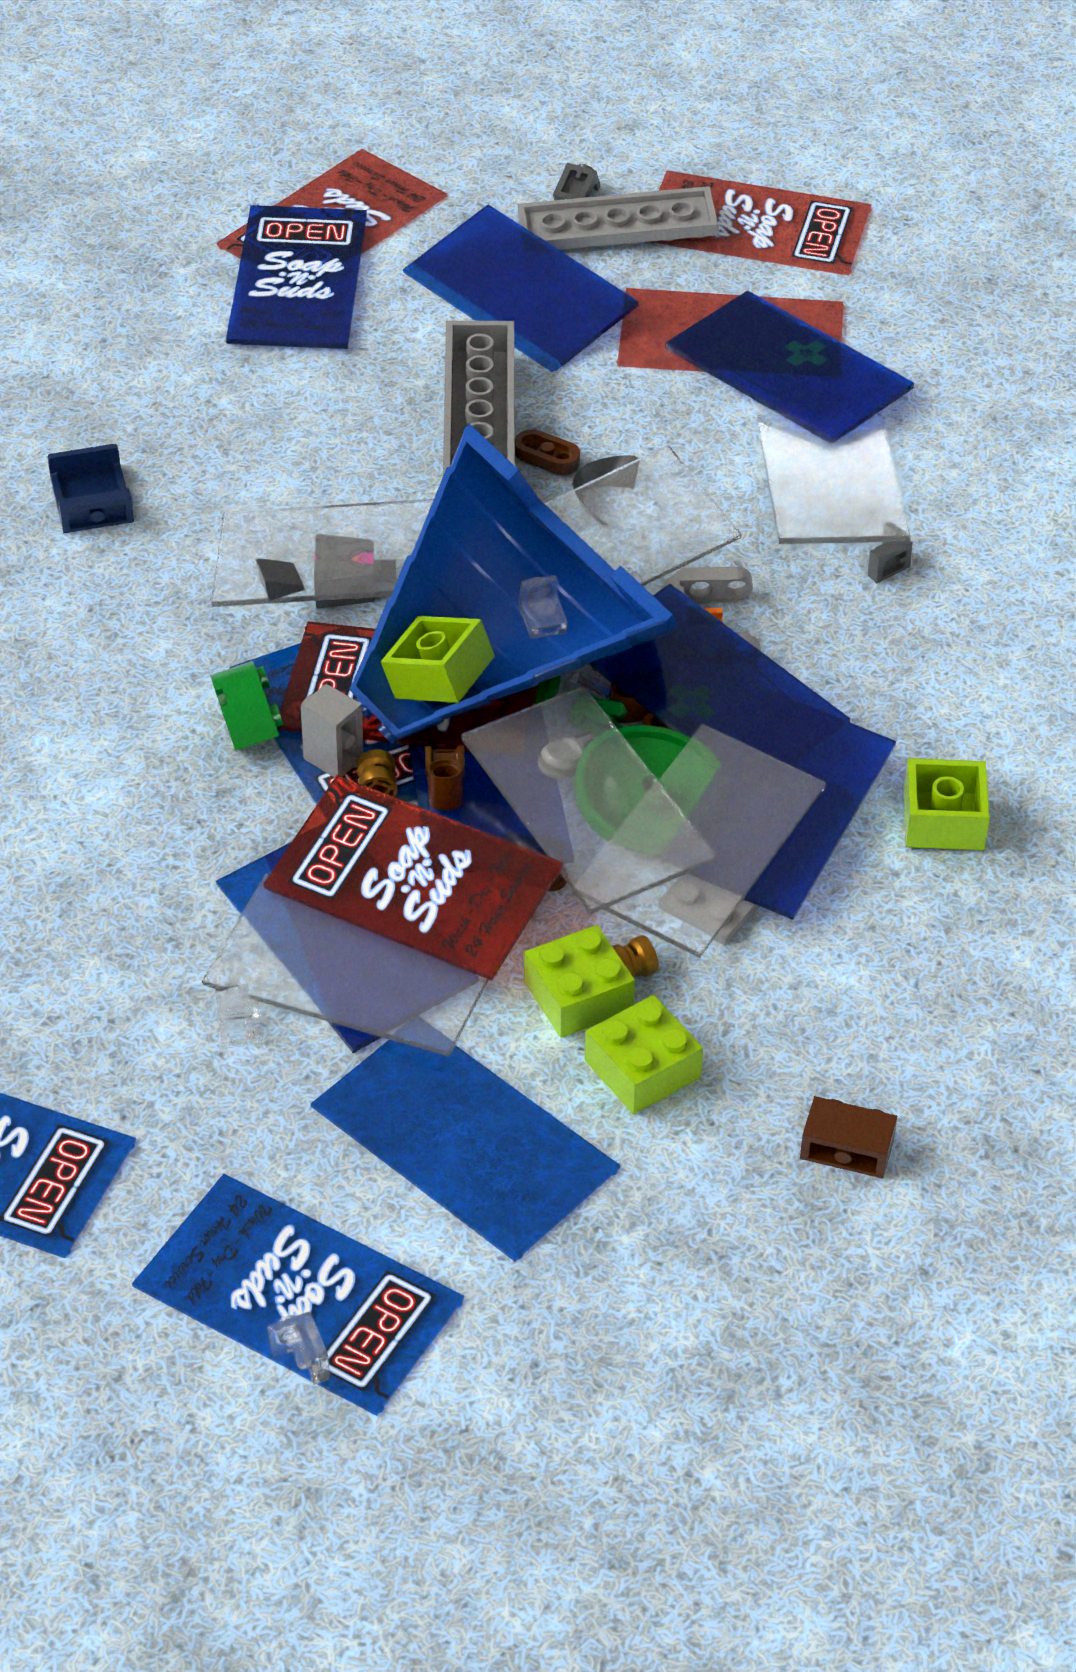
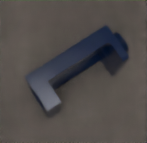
[47,444,134,534]

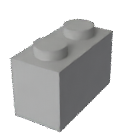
[301,683,363,780]

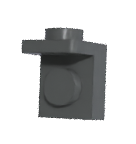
[553,162,601,200]
[868,524,913,584]

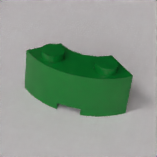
[210,661,284,751]

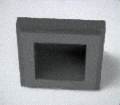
[255,558,304,601]

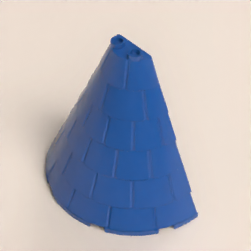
[349,424,678,745]

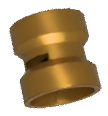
[357,749,397,804]
[612,935,659,978]

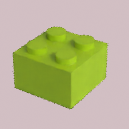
[380,616,495,703]
[903,758,990,850]
[524,925,635,1038]
[585,994,703,1115]

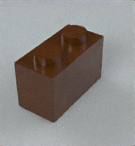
[800,1096,898,1179]

